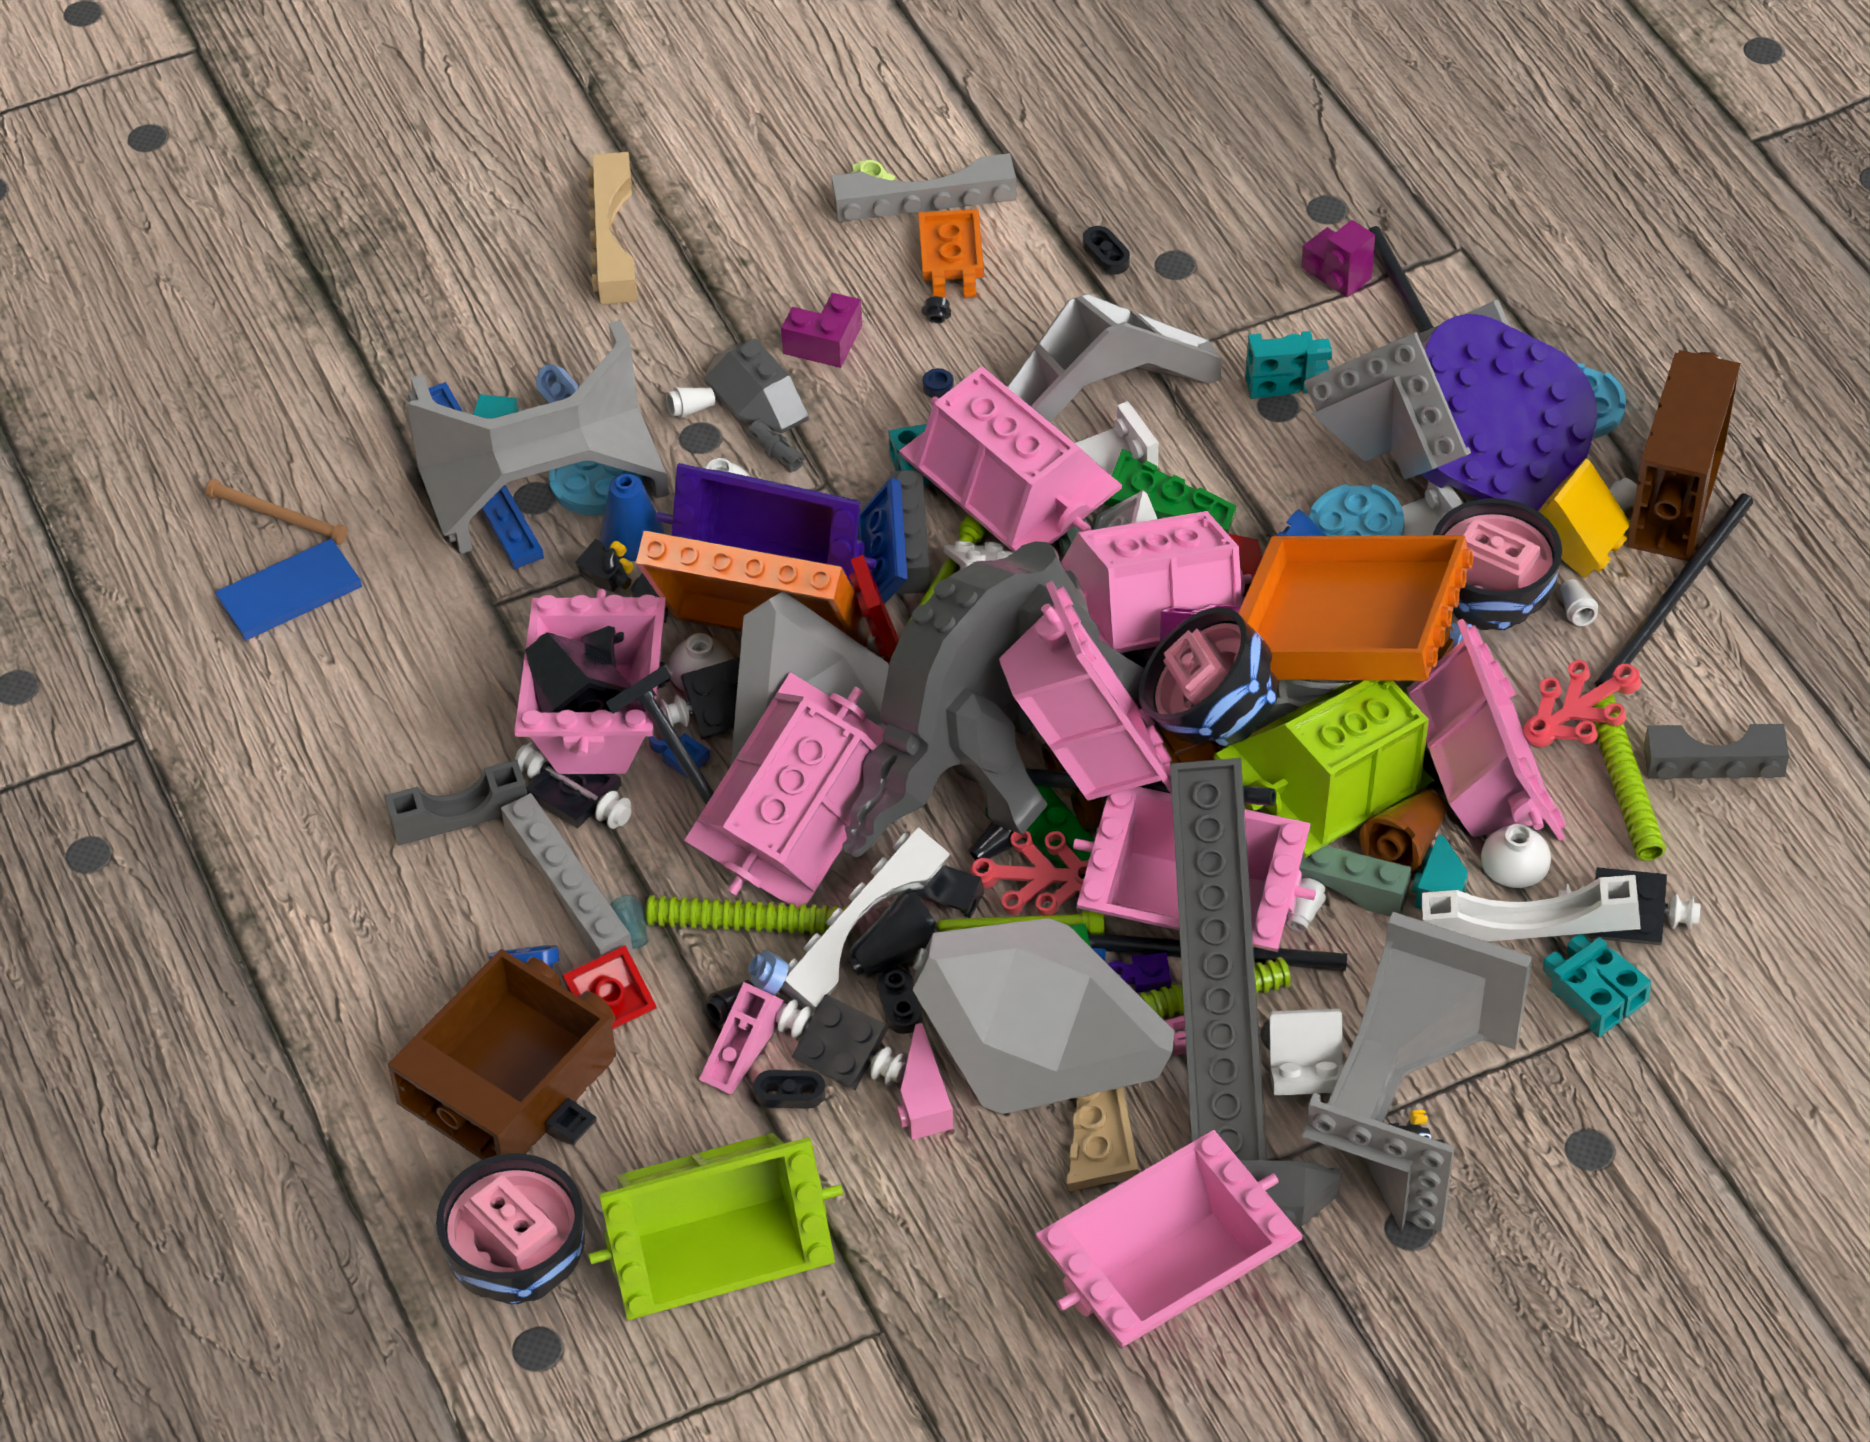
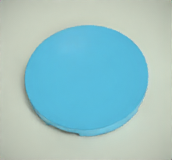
[1576,363,1626,439]
[549,461,645,515]
[1309,484,1405,536]

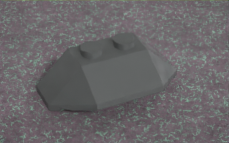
[704,338,809,433]
[1240,1160,1341,1226]

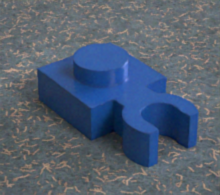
[649,733,710,779]

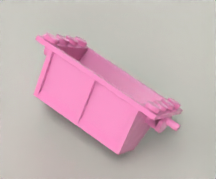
[899,366,1122,552]
[1061,511,1252,653]
[999,580,1172,801]
[514,589,666,774]
[1407,619,1567,841]
[684,672,885,907]
[1073,787,1316,952]
[1035,1130,1303,1349]

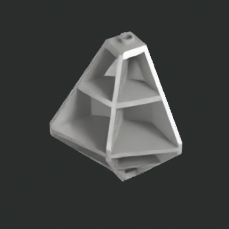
[1007,294,1221,422]
[731,592,904,824]
[913,918,1174,1114]

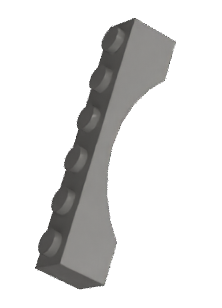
[832,153,1016,222]
[501,793,634,960]

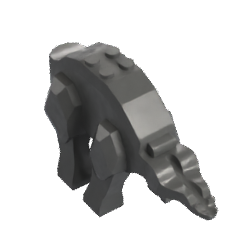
[842,541,1144,857]

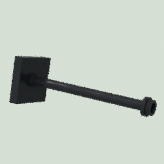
[606,664,714,805]

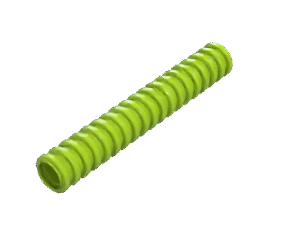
[1591,694,1666,861]
[646,895,851,937]
[1139,957,1291,1019]

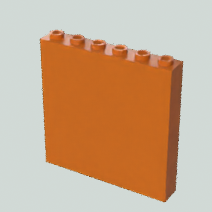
[636,531,870,648]
[1239,535,1473,681]

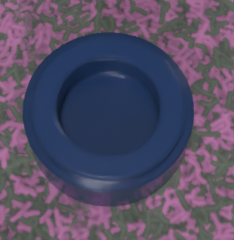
[922,368,954,398]

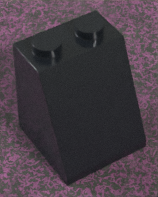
[525,632,631,713]

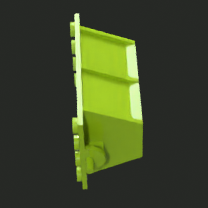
[1213,680,1435,858]
[588,1133,844,1321]

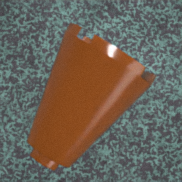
[1359,791,1446,873]

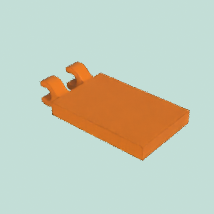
[918,209,984,299]

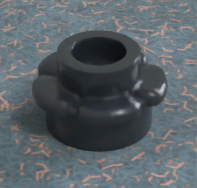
[921,296,951,323]

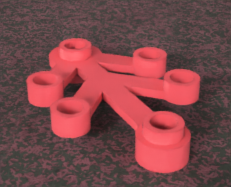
[1523,660,1641,747]
[970,830,1089,915]

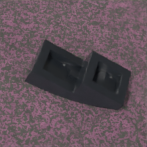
[545,1097,597,1145]

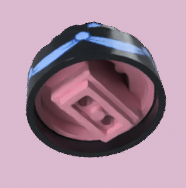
[1433,498,1562,630]
[1139,607,1279,747]
[436,1153,585,1305]

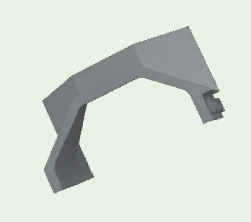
[1304,299,1510,480]
[406,320,669,554]
[1302,912,1532,1232]

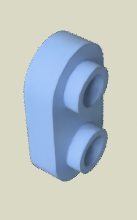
[536,364,579,403]
[748,950,788,995]

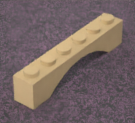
[588,152,637,304]

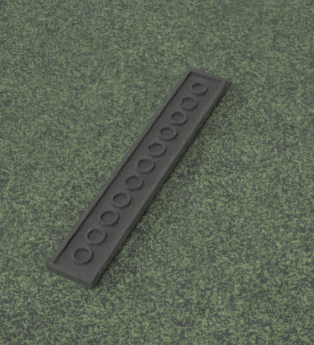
[1170,758,1267,1161]

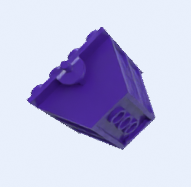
[656,463,876,586]

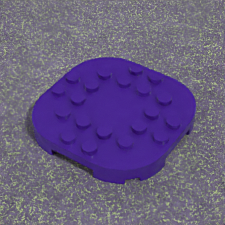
[1421,314,1597,511]

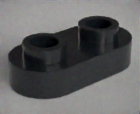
[1083,226,1130,274]
[878,968,922,1034]
[753,1070,826,1109]

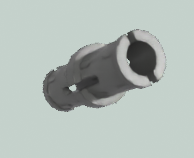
[747,420,805,472]

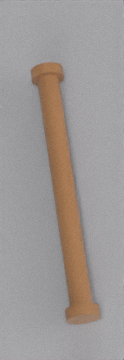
[205,479,347,544]

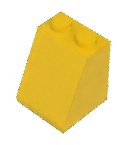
[1538,458,1631,579]

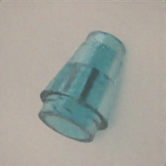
[610,895,649,949]

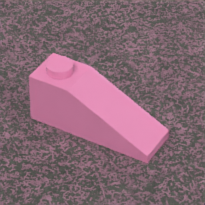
[699,982,787,1095]
[896,1023,953,1140]

